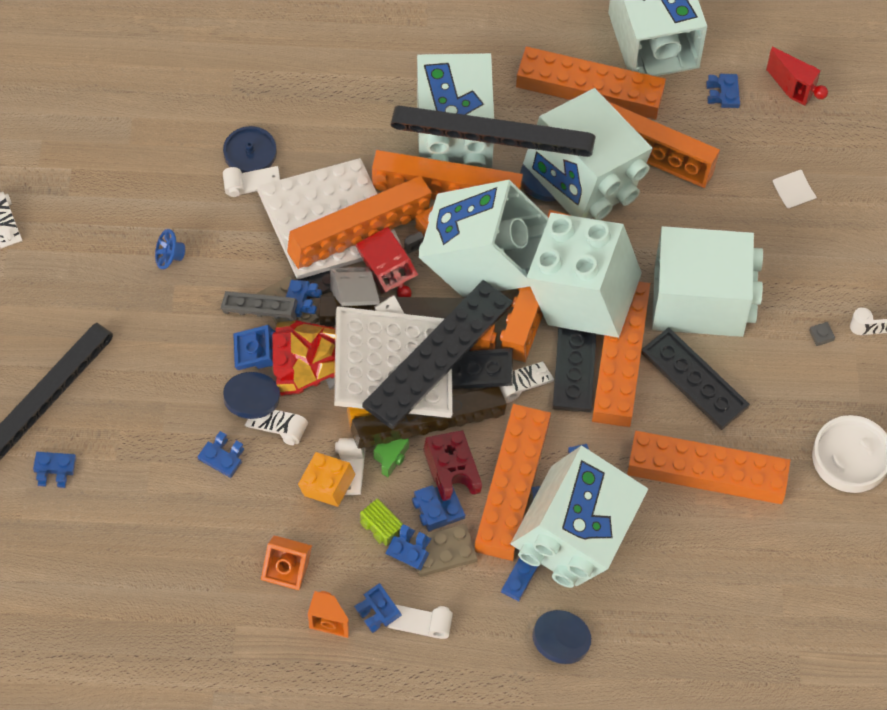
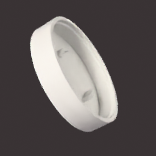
[812,415,887,493]

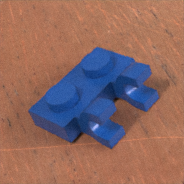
[706,74,740,108]
[286,280,322,317]
[197,431,244,478]
[33,452,76,488]
[385,524,432,571]
[354,583,402,633]

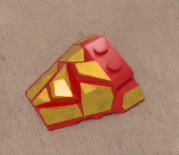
[272,320,336,396]

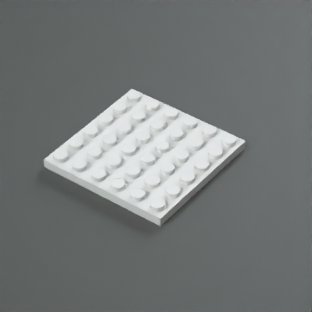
[257,158,402,280]
[334,307,452,418]

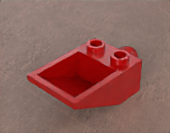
[766,46,828,106]
[355,227,418,297]

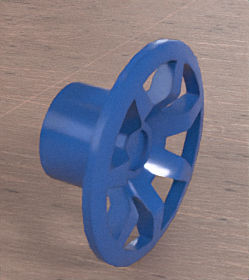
[155,229,185,269]

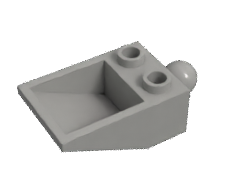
[330,267,380,306]

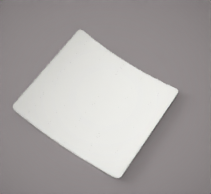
[773,170,817,208]

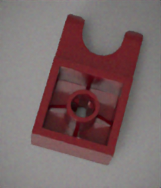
[423,430,482,501]

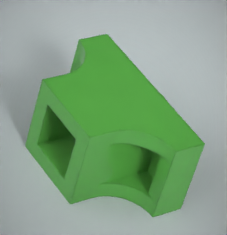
[373,439,409,477]

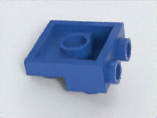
[233,325,276,370]
[412,485,465,532]

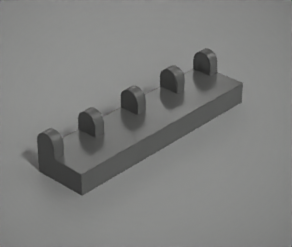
[221,291,298,321]

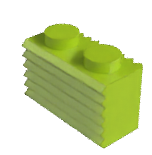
[360,498,403,546]

